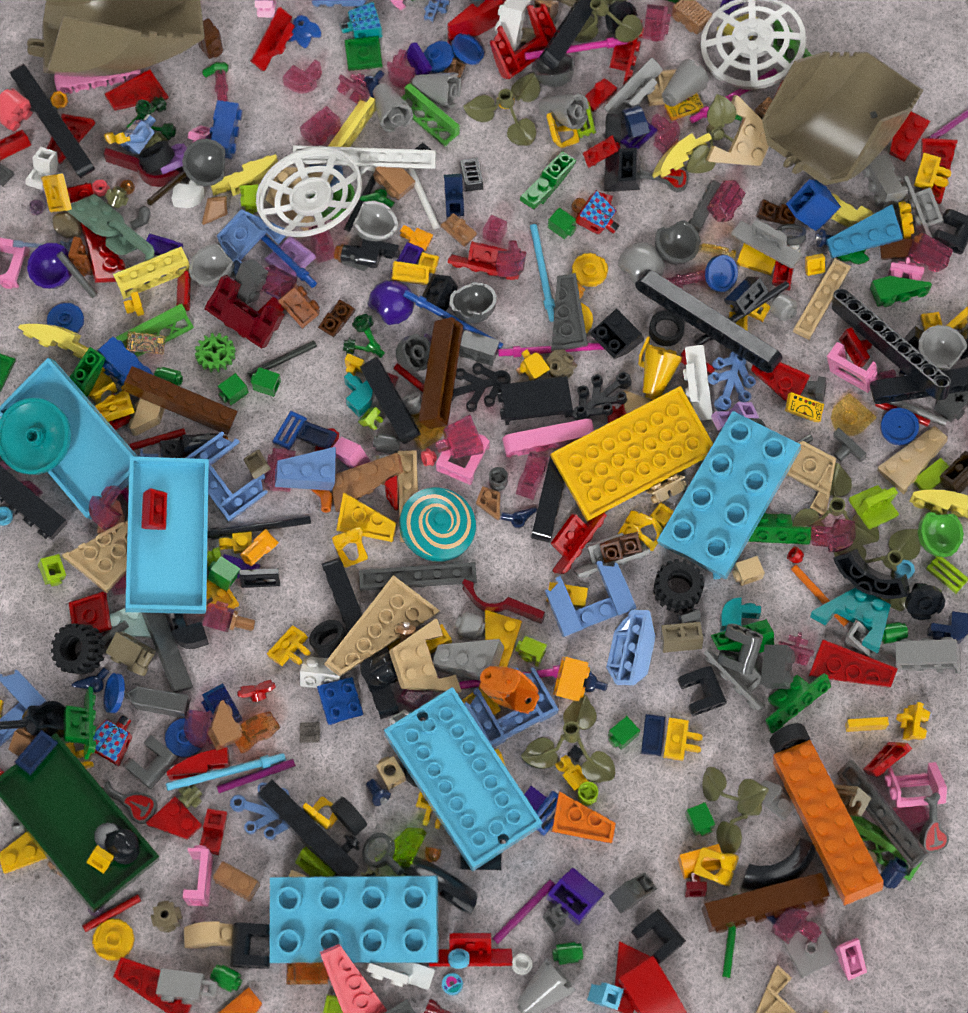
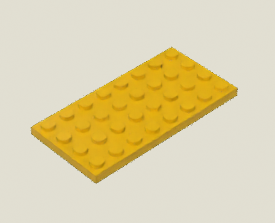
[550,386,713,522]

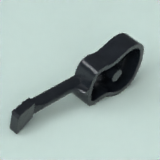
[0,701,65,738]

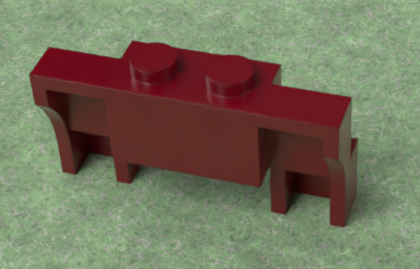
[204,275,285,349]

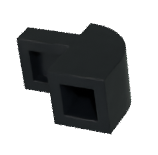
[171,613,209,649]

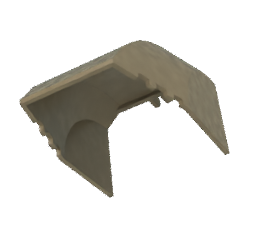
[27,0,205,77]
[762,51,924,185]

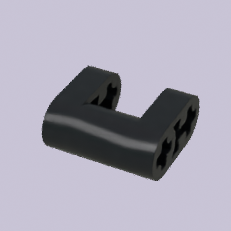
[932,209,968,255]
[677,666,727,716]
[631,909,686,964]
[230,922,270,969]

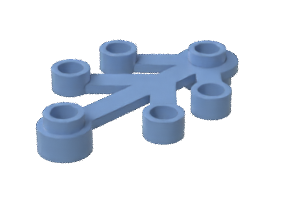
[708,351,756,412]
[230,782,290,840]

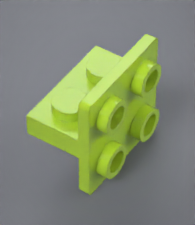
[848,485,899,529]

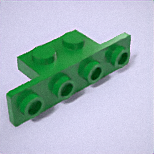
[748,513,812,545]
[765,673,831,734]
[64,686,96,760]

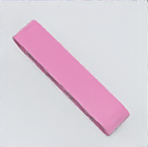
[54,69,141,94]
[502,419,595,458]

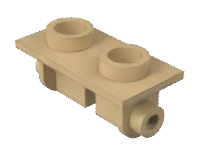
[646,474,687,504]

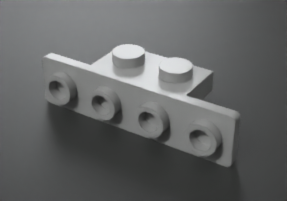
[603,58,663,114]
[901,175,944,246]
[731,219,802,269]
[573,533,651,578]
[704,650,765,710]

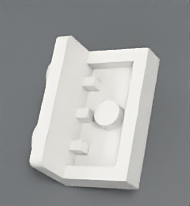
[300,656,341,688]

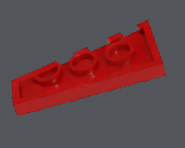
[81,223,126,283]
[809,640,898,688]

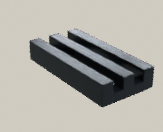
[239,568,280,588]

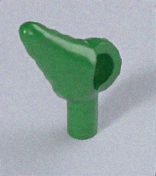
[360,189,395,208]

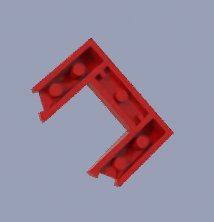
[490,3,557,80]

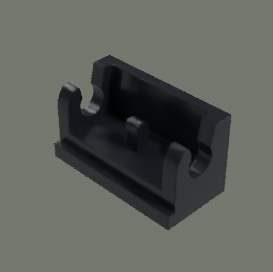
[724,276,769,315]

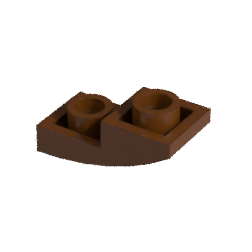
[756,199,796,225]
[880,239,920,260]
[318,299,356,338]
[600,532,642,563]

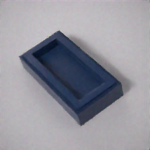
[297,421,337,449]
[641,714,665,756]
[14,730,58,776]

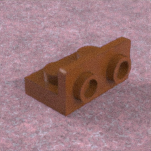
[68,237,93,276]
[278,283,320,329]

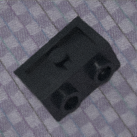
[422,274,458,311]

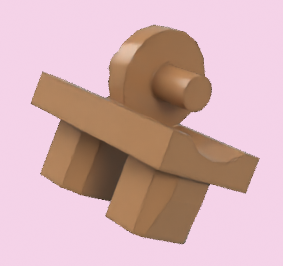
[441,213,477,247]

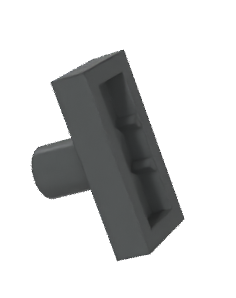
[833,428,867,462]

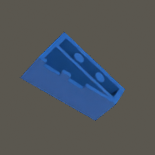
[210,100,243,159]
[97,337,153,386]

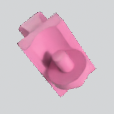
[888,257,924,281]

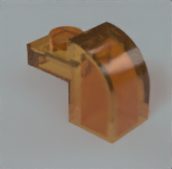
[234,711,281,754]
[286,962,329,985]

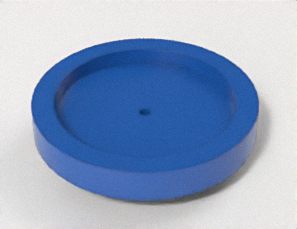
[451,34,484,65]
[424,41,454,74]
[705,255,738,292]
[47,303,84,333]
[880,408,919,446]
[103,673,125,714]
[165,718,206,758]

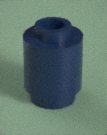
[880,857,909,889]

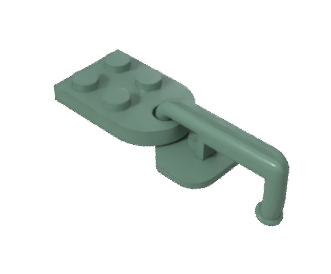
[67,194,155,262]

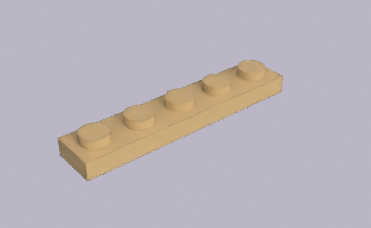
[793,259,851,340]
[398,450,418,542]

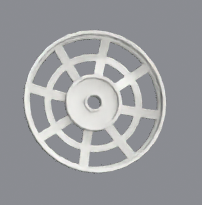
[701,0,806,90]
[256,147,362,237]

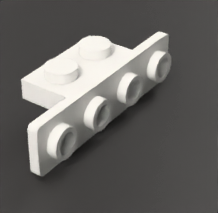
[683,345,713,421]
[354,963,435,990]

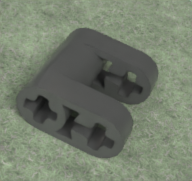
[717,624,763,675]
[123,735,178,790]

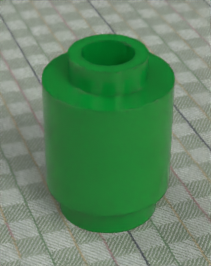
[154,367,183,386]
[882,622,908,644]
[552,941,584,965]
[210,964,243,993]

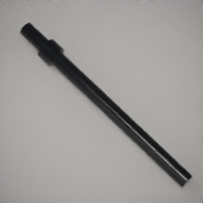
[694,281,790,345]
[207,516,311,540]

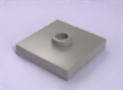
[782,921,839,978]

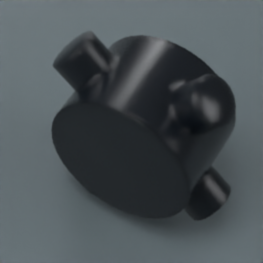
[567,745,584,762]

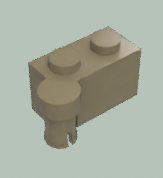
[106,631,156,676]

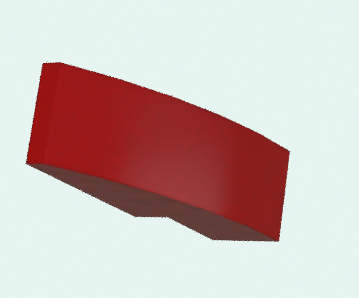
[167,747,230,780]

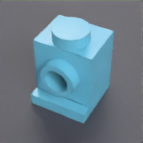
[587,982,624,1010]

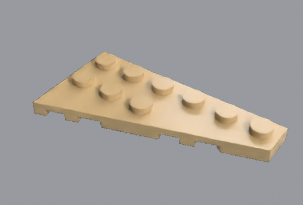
[62,520,128,593]
[324,575,440,677]

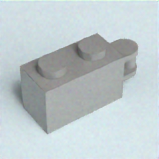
[156,968,218,1005]

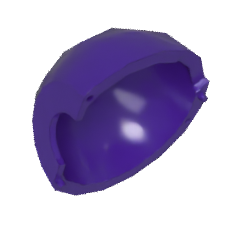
[27,243,72,289]
[367,280,415,325]

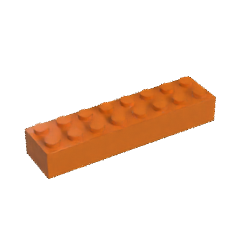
[773,740,883,906]

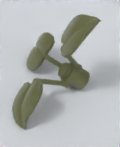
[574,0,643,43]
[463,73,540,146]
[686,94,736,173]
[792,463,879,545]
[834,529,921,611]
[521,695,616,783]
[702,767,769,854]

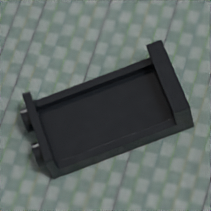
[497,376,573,425]

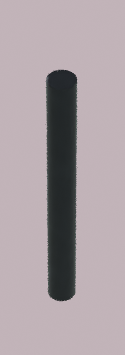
[344,172,376,232]

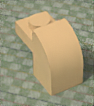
[184,921,233,949]

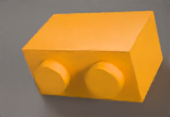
[552,656,590,701]

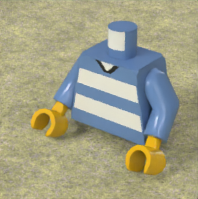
[104,114,156,154]

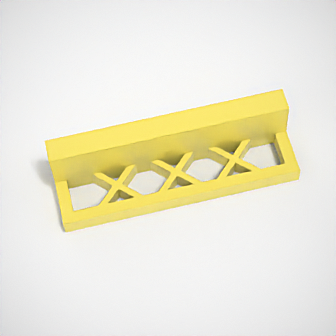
[328,97,376,147]
[113,247,189,299]

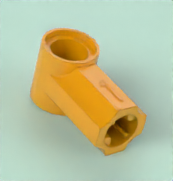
[240,529,279,566]

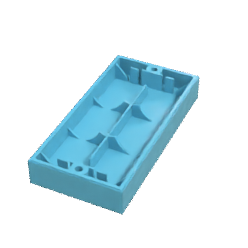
[384,687,542,872]

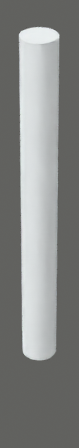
[407,168,440,229]

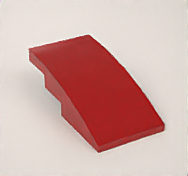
[447,0,506,45]
[618,956,687,1013]

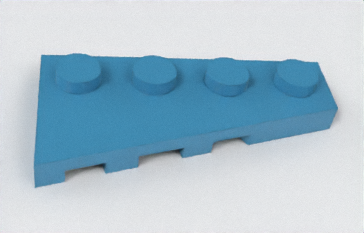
[826,205,903,258]

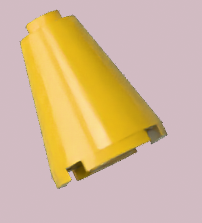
[642,347,682,400]

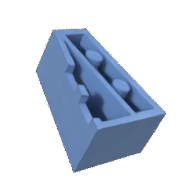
[275,447,336,491]

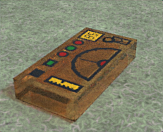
[126,331,166,355]

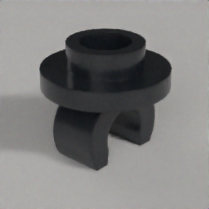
[341,834,360,853]

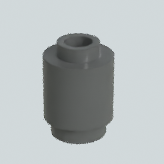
[373,433,401,454]

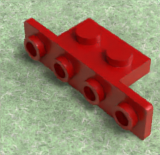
[251,7,295,71]
[609,20,644,85]
[448,241,521,280]
[550,513,607,574]
[428,933,512,967]

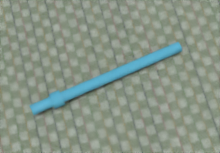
[530,224,555,322]
[166,753,286,791]

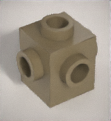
[545,349,578,378]
[151,901,182,933]

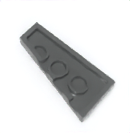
[551,273,588,352]

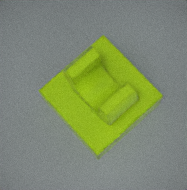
[358,407,383,430]

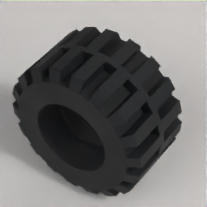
[653,559,704,613]
[51,623,106,674]

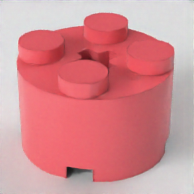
[0,88,32,132]

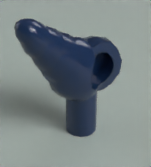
[363,70,384,98]
[501,507,537,528]
[72,667,109,693]
[583,671,608,693]

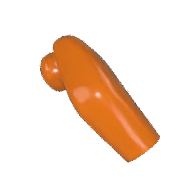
[311,489,333,513]

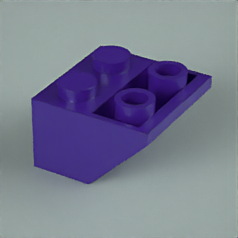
[547,867,605,926]

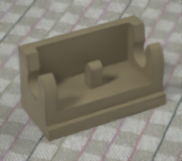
[661,622,704,653]
[834,784,871,817]

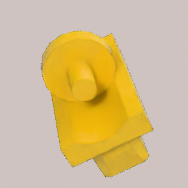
[896,702,930,741]

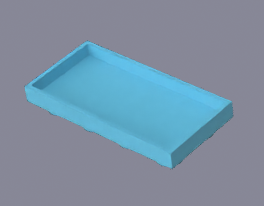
[0,358,138,520]
[657,411,801,580]
[125,456,209,614]
[270,876,439,963]

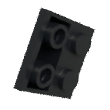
[604,148,641,192]
[589,308,644,360]

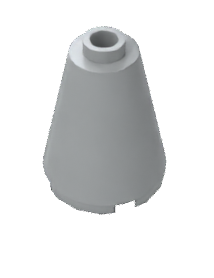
[662,59,709,106]
[410,72,461,108]
[373,84,413,132]
[539,93,589,129]
[517,959,576,1013]

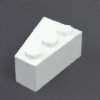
[493,0,531,52]

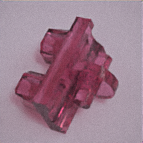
[336,73,370,104]
[778,631,814,666]

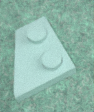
[108,608,151,638]

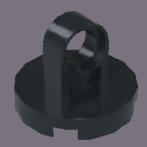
[605,0,637,34]
[905,583,946,620]

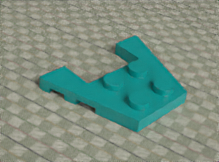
[810,587,891,653]

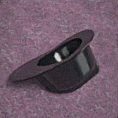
[360,653,398,686]
[94,823,140,865]

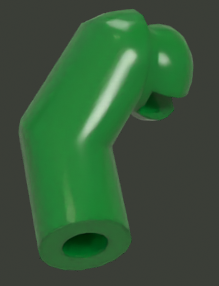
[202,62,228,78]

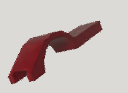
[103,148,182,187]
[462,579,545,624]

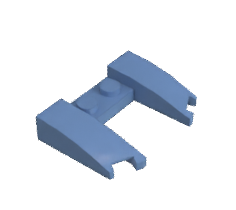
[186,432,268,522]
[545,561,637,637]
[464,667,559,748]
[0,670,47,746]

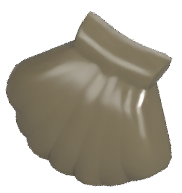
[53,212,81,238]

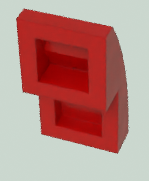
[200,809,228,855]

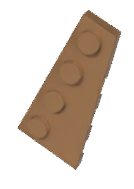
[332,453,403,513]

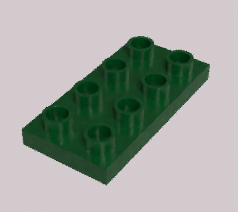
[0,733,160,914]

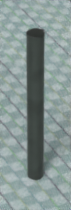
[247,340,317,378]

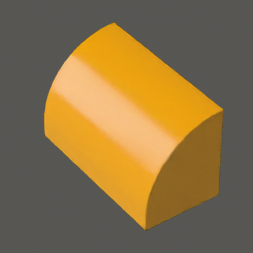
[678,844,722,879]

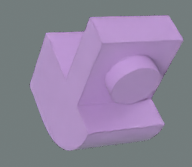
[711,402,759,432]

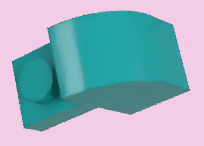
[344,372,373,418]
[720,597,761,632]

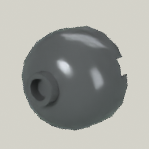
[396,334,431,372]

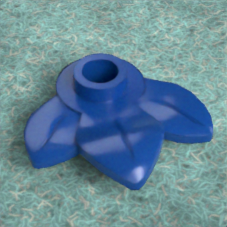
[288,15,321,48]

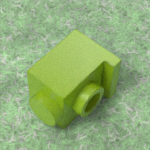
[240,185,258,214]
[37,554,66,587]
[515,636,547,667]

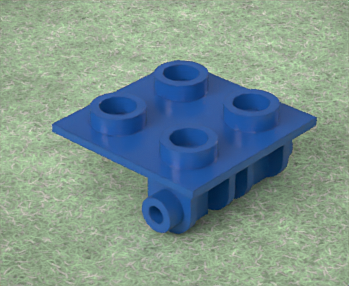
[317,677,363,725]

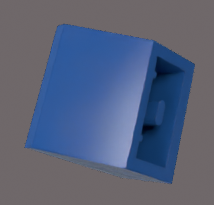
[786,179,841,231]

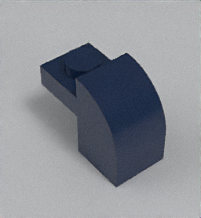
[621,105,650,138]
[444,174,464,217]
[927,611,968,644]

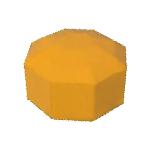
[50,91,68,109]

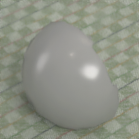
[353,201,398,242]
[618,243,665,283]
[189,244,235,287]
[918,325,967,371]

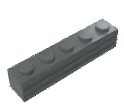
[688,180,723,233]

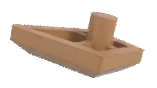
[442,58,465,78]
[202,196,228,225]
[476,486,500,520]

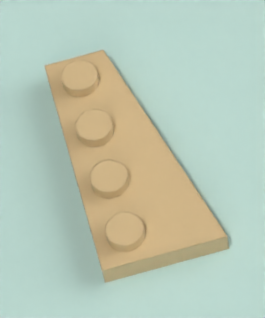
[878,426,948,495]

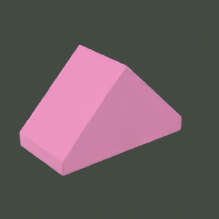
[333,437,370,469]
[834,938,867,981]

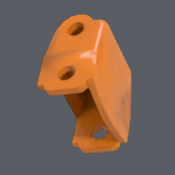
[479,666,540,714]

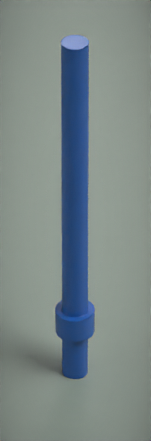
[261,234,317,288]
[403,290,503,349]

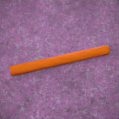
[791,565,850,626]

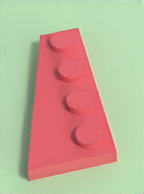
[320,944,387,1013]

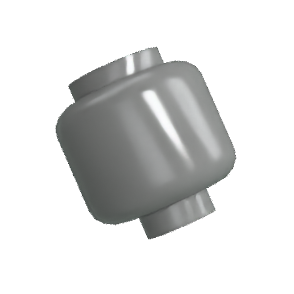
[770,293,797,321]
[455,612,485,640]

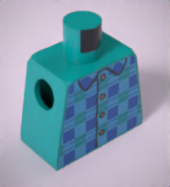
[340,2,382,39]

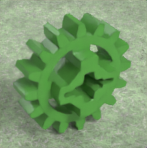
[195,333,236,372]

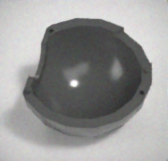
[532,54,575,88]
[182,139,225,186]
[655,220,701,264]
[449,282,497,324]

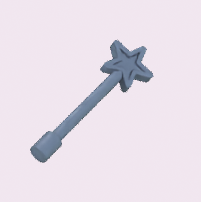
[12,238,73,252]

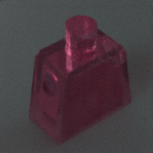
[436,415,483,459]

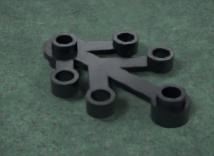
[452,363,511,412]
[572,372,632,420]

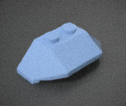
[606,610,656,685]

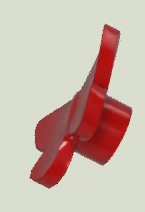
[237,679,276,702]

